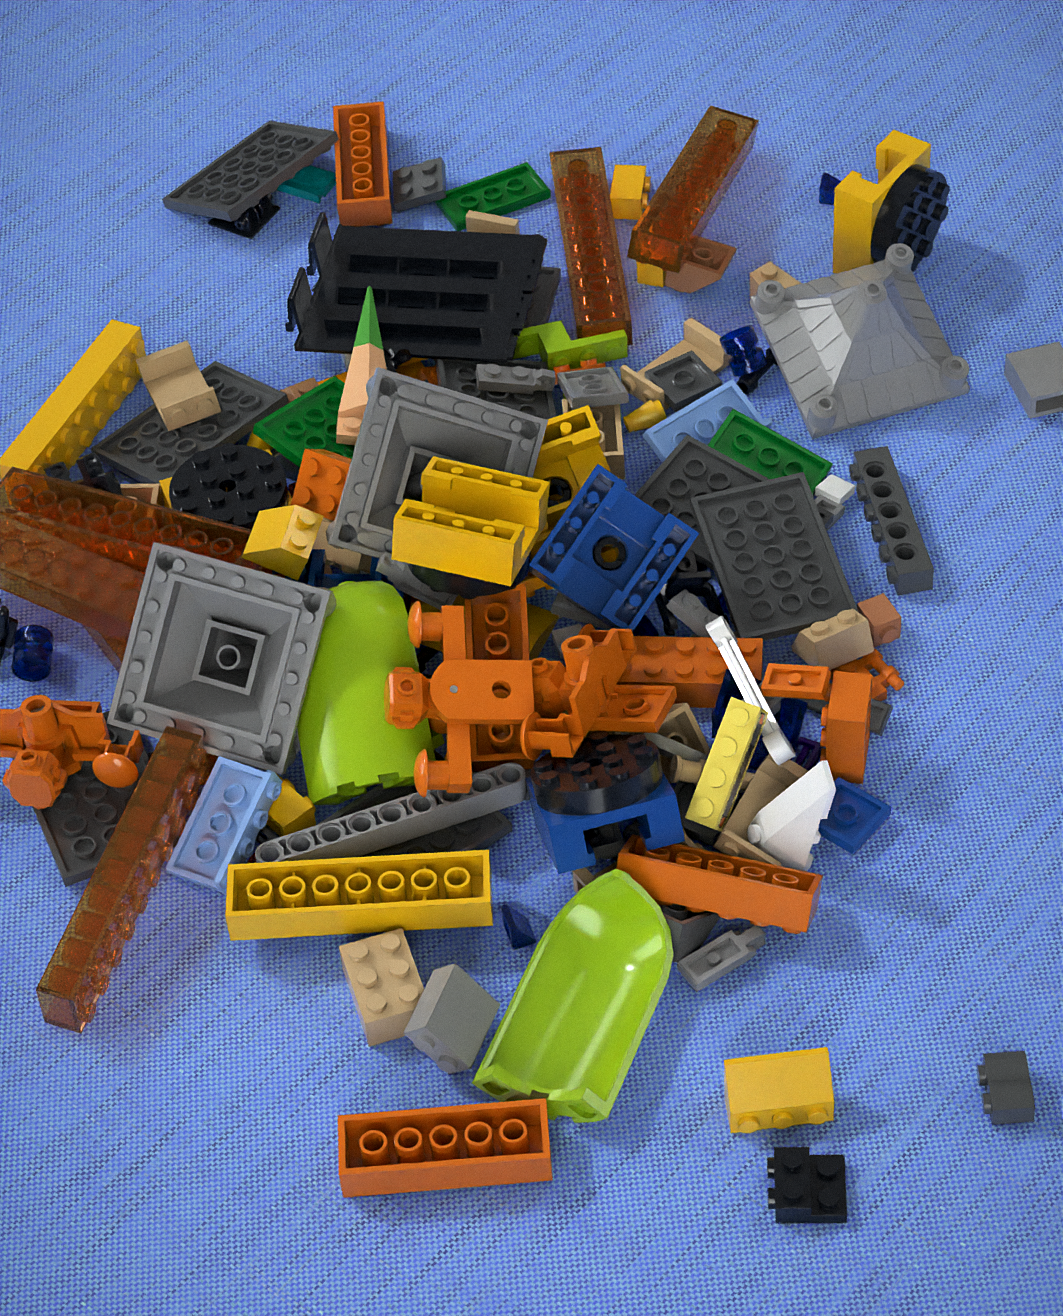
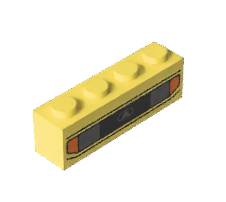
[685,697,769,832]

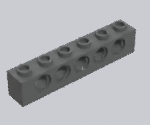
[849,446,934,595]

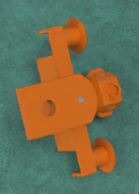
[384,601,535,798]
[520,624,677,760]
[0,695,144,809]

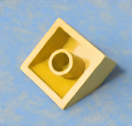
[241,504,324,581]

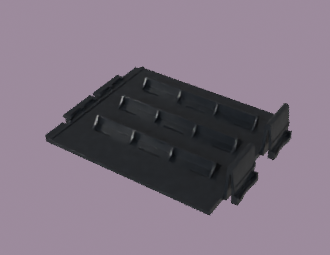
[285,212,547,363]

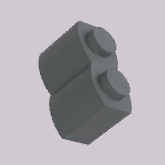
[977,1050,1035,1125]

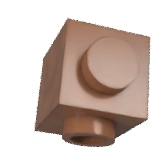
[857,593,901,647]

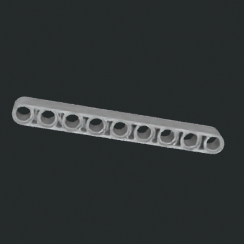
[255,762,526,863]

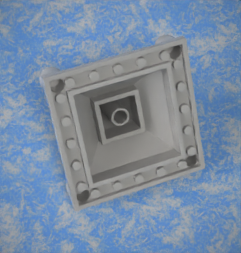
[749,243,970,439]
[326,367,548,559]
[106,542,336,775]

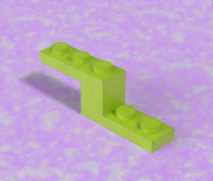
[513,320,628,371]

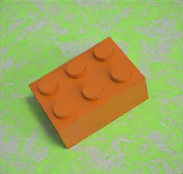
[291,449,351,521]
[820,671,872,784]

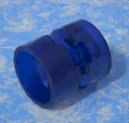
[719,325,767,377]
[11,625,54,682]

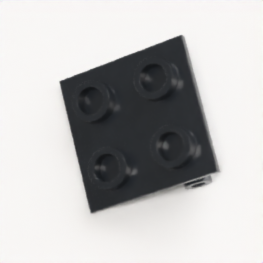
[208,193,280,239]

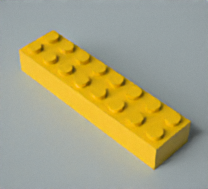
[0,319,146,513]
[225,850,493,941]

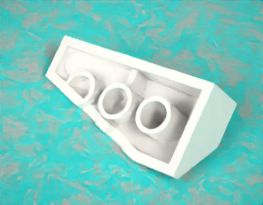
[747,761,836,872]

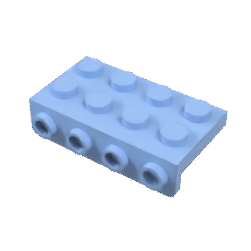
[642,379,773,463]
[165,756,283,894]

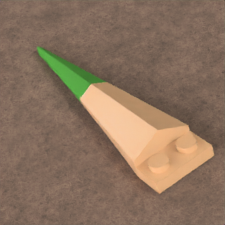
[336,286,387,445]

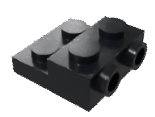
[767,1147,847,1223]

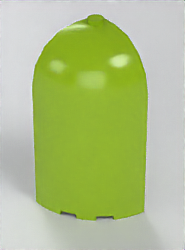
[297,581,436,805]
[472,869,674,1123]

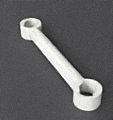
[705,615,796,765]

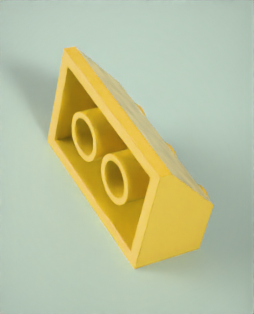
[724,1047,834,1133]

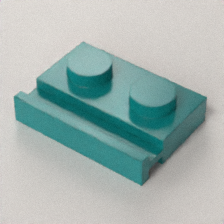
[277,165,336,203]

